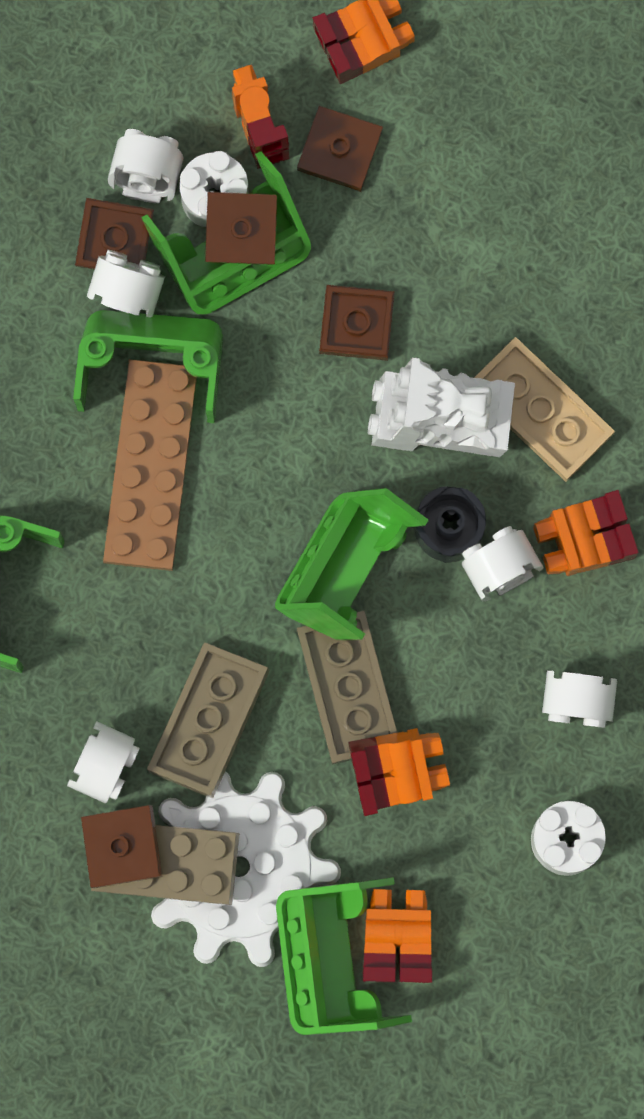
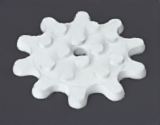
[151,771,341,967]

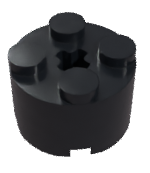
[415,486,486,563]

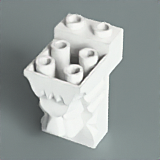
[368,357,515,457]

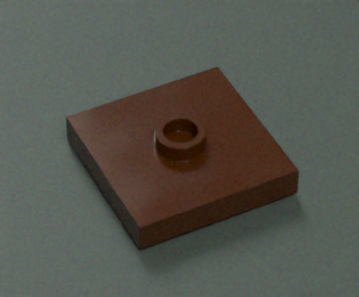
[297,106,383,192]
[205,192,277,265]
[75,198,154,270]
[319,285,395,361]
[81,805,163,888]

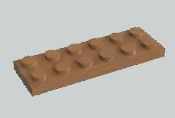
[103,359,197,571]

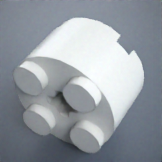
[108,129,184,203]
[180,151,249,227]
[87,250,165,317]
[462,526,544,602]
[542,671,618,728]
[67,721,139,804]
[531,801,606,876]

